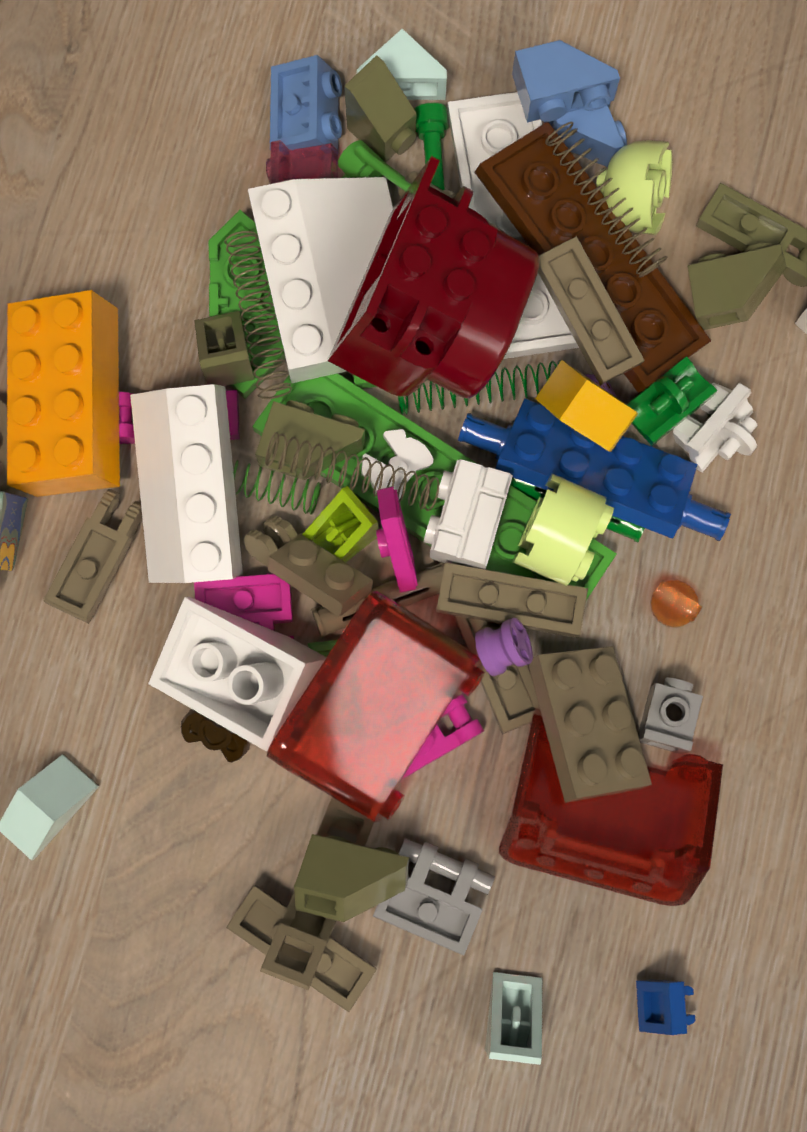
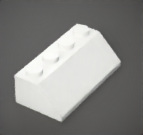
[130,384,243,583]

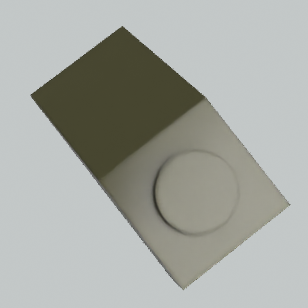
[344,55,416,163]

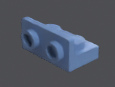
[270,55,342,157]

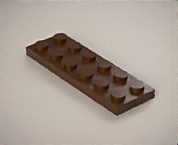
[474,122,711,393]

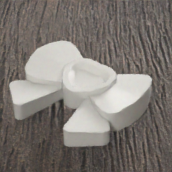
[361,429,433,499]

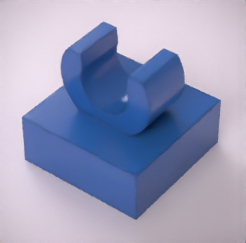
[636,979,696,1035]

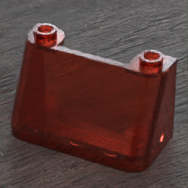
[267,590,485,823]
[499,714,723,906]

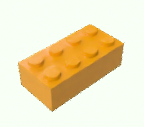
[7,290,120,497]

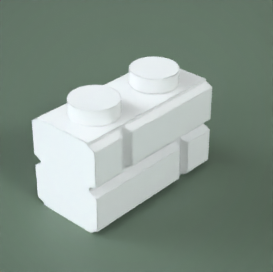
[424,459,513,570]

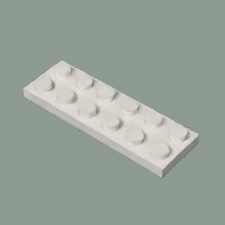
[447,92,579,359]

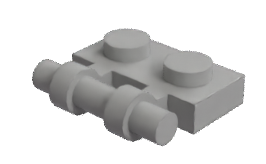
[373,838,495,956]

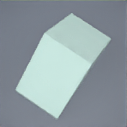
[357,29,447,100]
[0,755,99,860]
[485,972,542,1065]

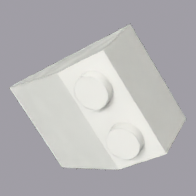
[148,597,329,752]

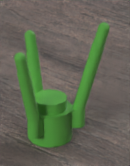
[338,140,411,192]

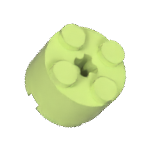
[513,474,614,586]

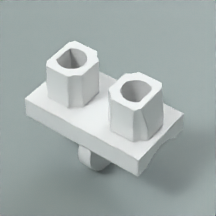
[673,383,757,473]

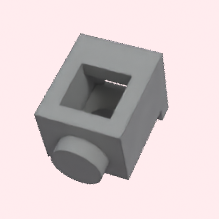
[638,677,703,755]

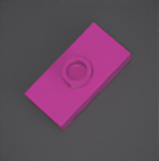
[376,487,418,593]

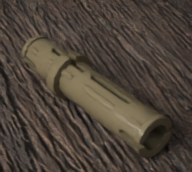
[311,562,445,638]

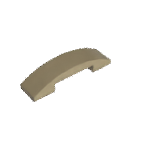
[260,798,377,990]

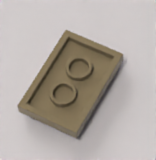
[528,646,652,803]

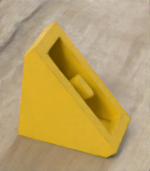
[535,360,638,452]

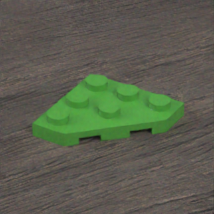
[208,210,286,399]

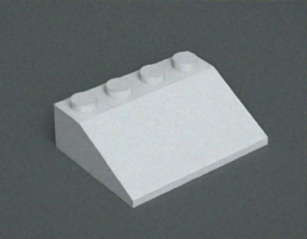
[248,177,393,383]

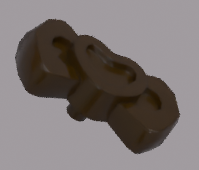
[181,709,250,763]

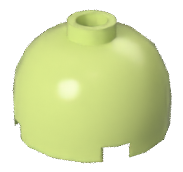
[596,140,672,235]

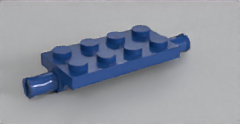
[458,398,731,541]

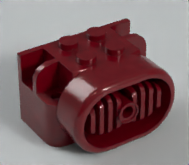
[328,156,540,398]

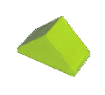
[302,486,378,562]

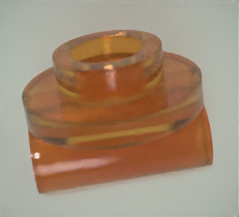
[650,580,702,628]

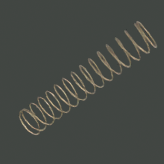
[545,122,667,278]
[224,231,292,399]
[265,432,440,511]

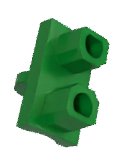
[627,356,718,446]

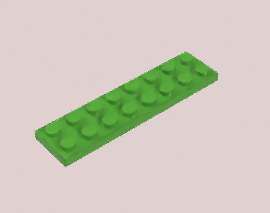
[252,373,617,600]

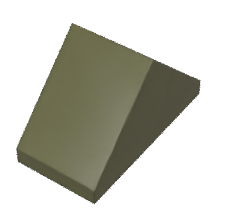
[194,311,255,386]

